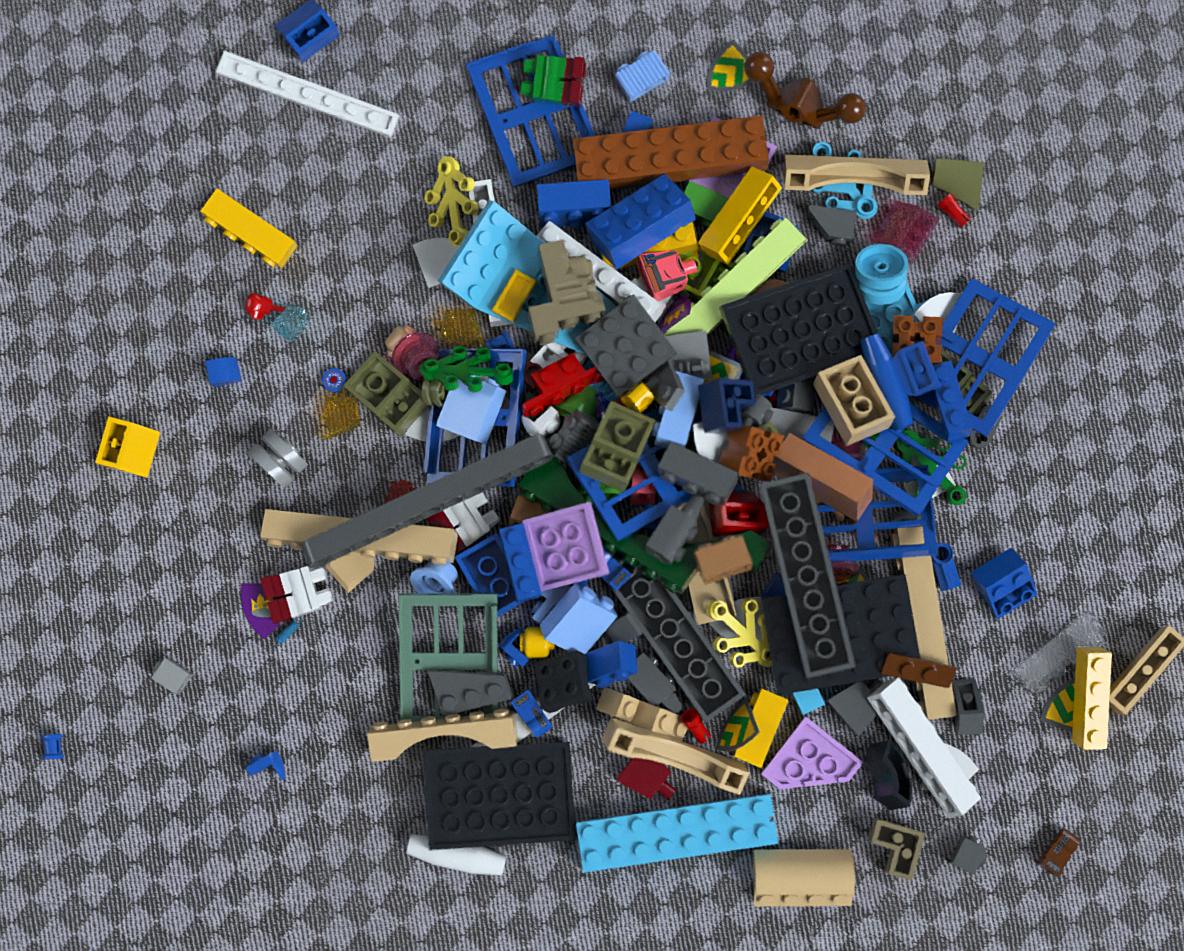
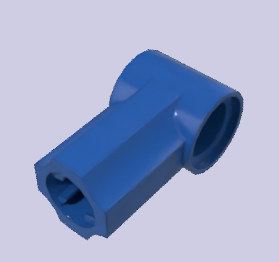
[931,543,961,591]

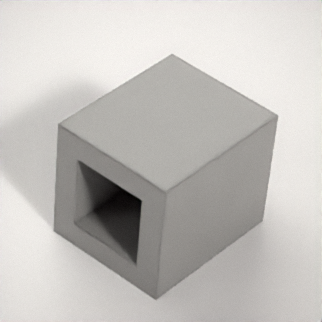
[152,658,194,695]

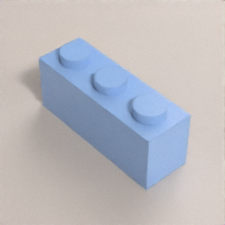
[652,371,704,449]

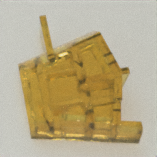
[434,309,485,348]
[320,387,361,441]

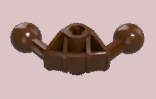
[744,52,866,129]

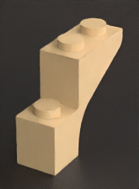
[596,687,687,741]

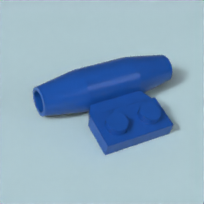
[861,334,941,431]

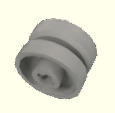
[247,428,309,489]

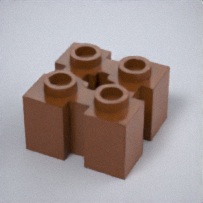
[892,315,943,365]
[719,424,784,482]

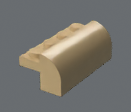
[753,849,855,906]

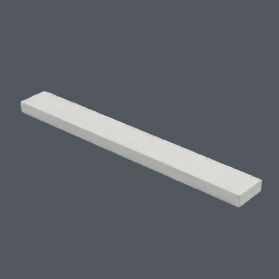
[215,51,399,138]

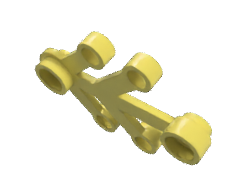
[425,156,478,247]
[706,599,772,667]

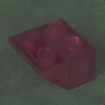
[871,200,940,265]

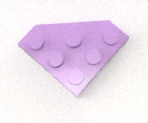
[761,717,863,789]

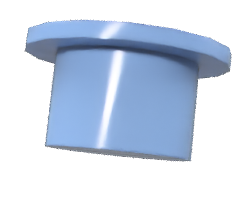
[410,560,458,593]

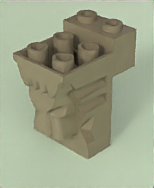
[527,239,605,345]

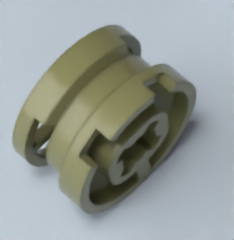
[422,374,449,408]

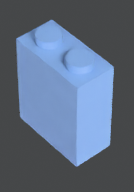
[436,375,507,445]
[540,583,618,654]

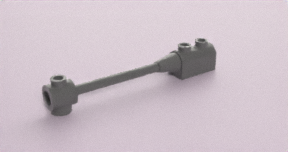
[646,396,774,565]

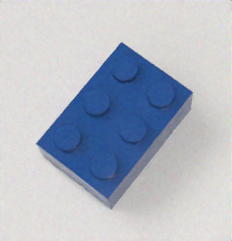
[537,180,611,229]
[455,533,529,618]

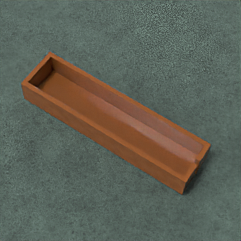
[573,115,769,190]

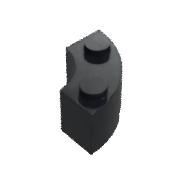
[863,740,913,810]

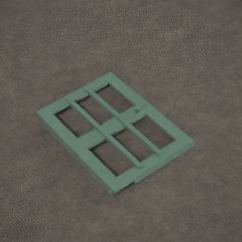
[399,593,498,722]

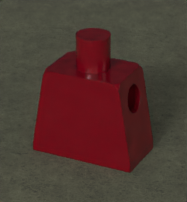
[616,758,677,801]

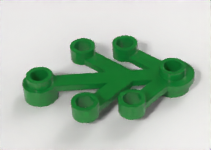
[419,346,513,392]
[897,430,967,505]

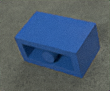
[585,641,638,688]

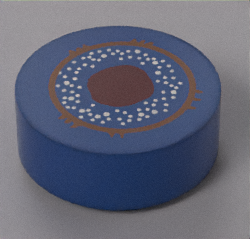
[322,368,347,393]

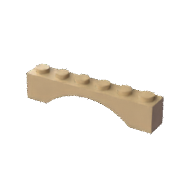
[783,155,930,195]
[367,709,518,762]
[602,717,750,795]

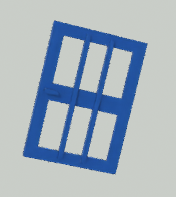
[466,35,595,188]
[909,278,1056,437]
[423,348,527,487]
[802,402,969,518]
[566,406,702,541]
[817,465,938,563]

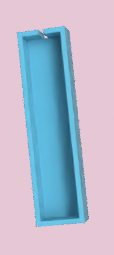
[576,793,778,873]

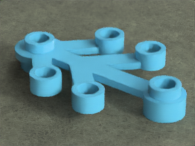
[811,142,878,219]

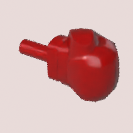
[245,293,287,320]

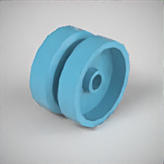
[855,244,908,305]

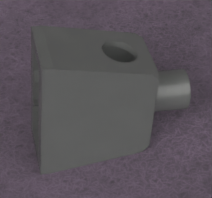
[825,678,883,736]

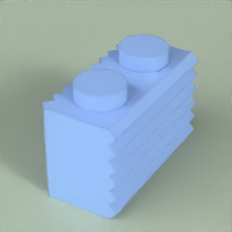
[615,50,670,103]

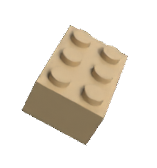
[813,355,895,446]

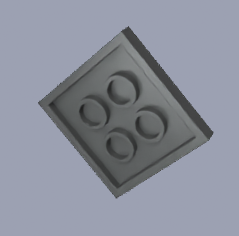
[575,294,678,397]

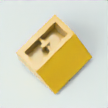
[95,416,161,478]

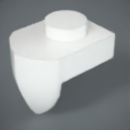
[521,406,561,437]

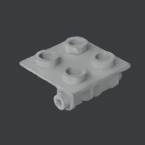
[665,330,712,379]

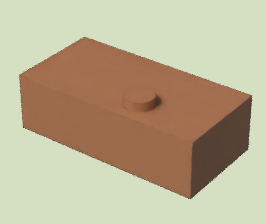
[774,433,873,522]

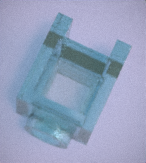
[271,304,310,345]

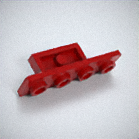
[522,353,605,417]

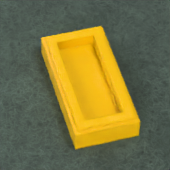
[492,269,537,323]

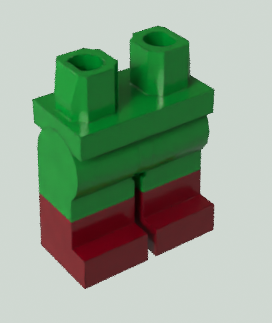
[521,55,587,108]

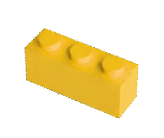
[732,688,788,768]

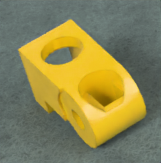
[620,382,654,414]

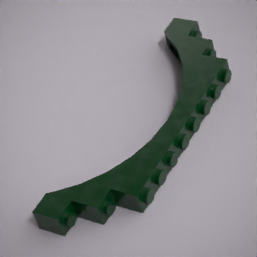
[519,391,772,595]

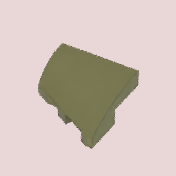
[932,158,984,211]

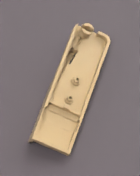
[678,491,736,625]

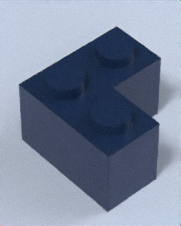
[698,378,756,434]

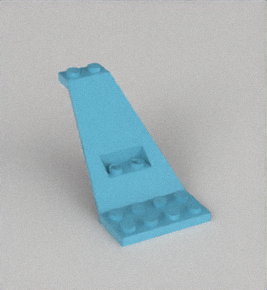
[438,200,617,356]

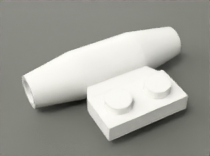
[406,834,507,875]

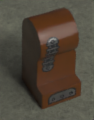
[1036,828,1081,877]

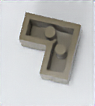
[867,818,925,881]

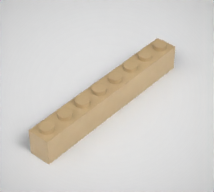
[260,509,458,566]
[891,527,957,720]

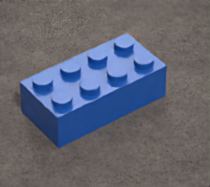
[585,173,696,270]

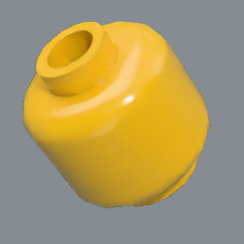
[520,627,555,658]

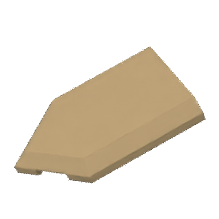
[326,552,375,593]

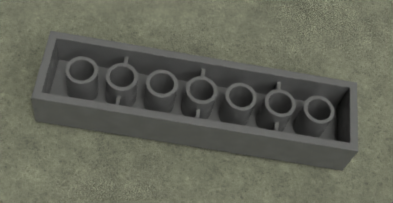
[760,473,855,678]
[606,552,746,723]

